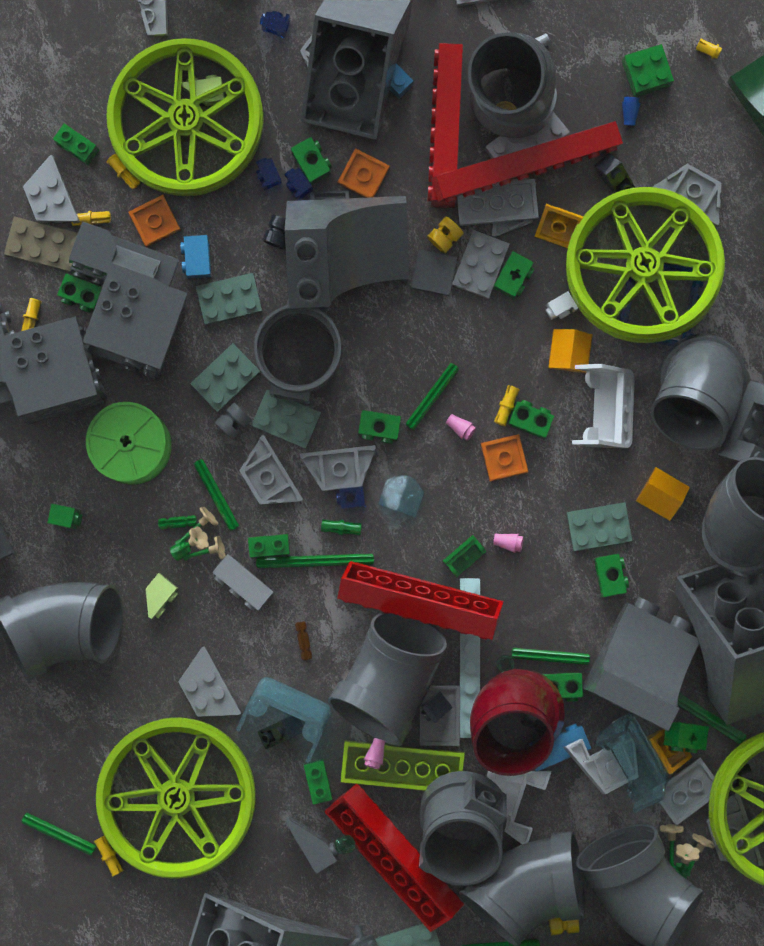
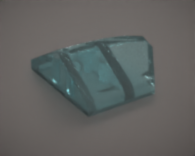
[378,475,424,517]

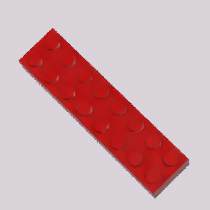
[427,43,463,208]
[337,561,504,640]
[324,783,464,932]

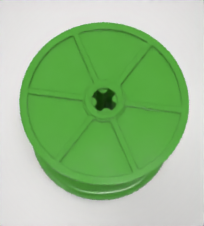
[86,402,172,485]

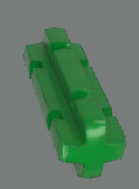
[158,515,197,529]

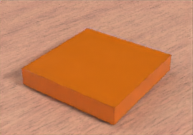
[337,148,390,198]
[128,195,181,248]
[481,434,528,482]

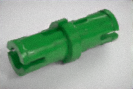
[321,519,362,536]

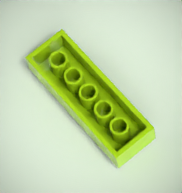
[341,740,465,790]

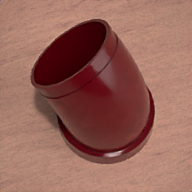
[470,669,565,776]

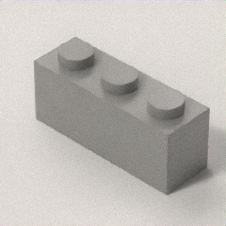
[213,554,274,611]

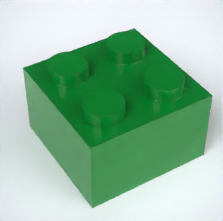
[622,44,674,97]

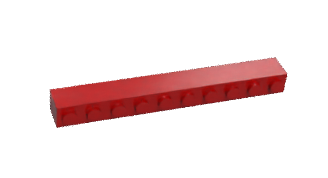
[431,121,623,203]

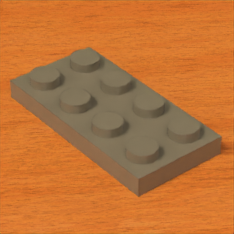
[4,217,78,273]

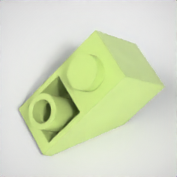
[182,75,225,106]
[146,573,179,619]

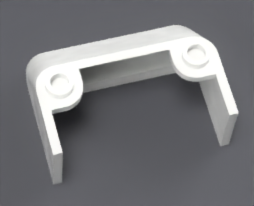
[572,364,635,448]

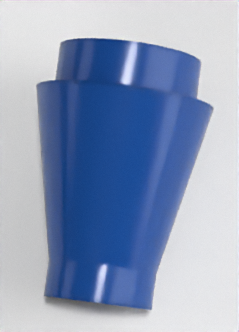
[622,97,641,126]

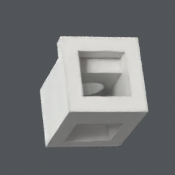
[546,291,578,320]

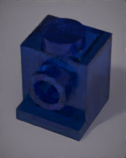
[260,11,291,38]
[256,158,282,191]
[284,167,313,201]
[336,486,365,509]

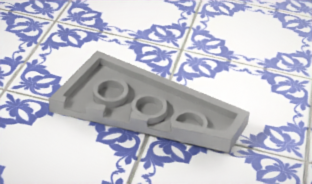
[138,0,168,37]

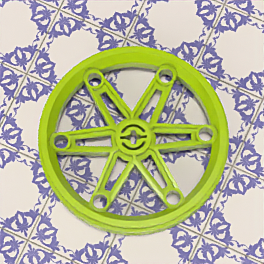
[107,38,264,196]
[566,187,725,343]
[96,717,256,879]
[709,732,764,886]

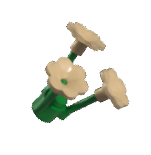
[170,507,226,561]
[660,824,715,879]

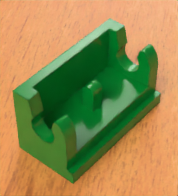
[443,535,486,578]

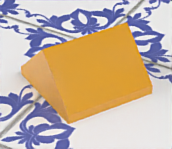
[534,204,583,248]
[548,329,593,374]
[636,467,690,521]
[646,728,692,774]

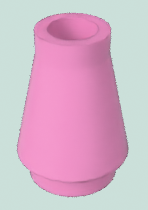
[446,414,476,441]
[493,534,523,553]
[364,738,385,770]

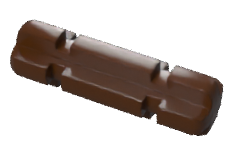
[295,621,312,661]

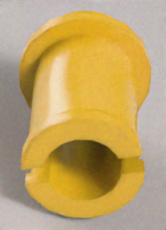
[696,38,722,59]

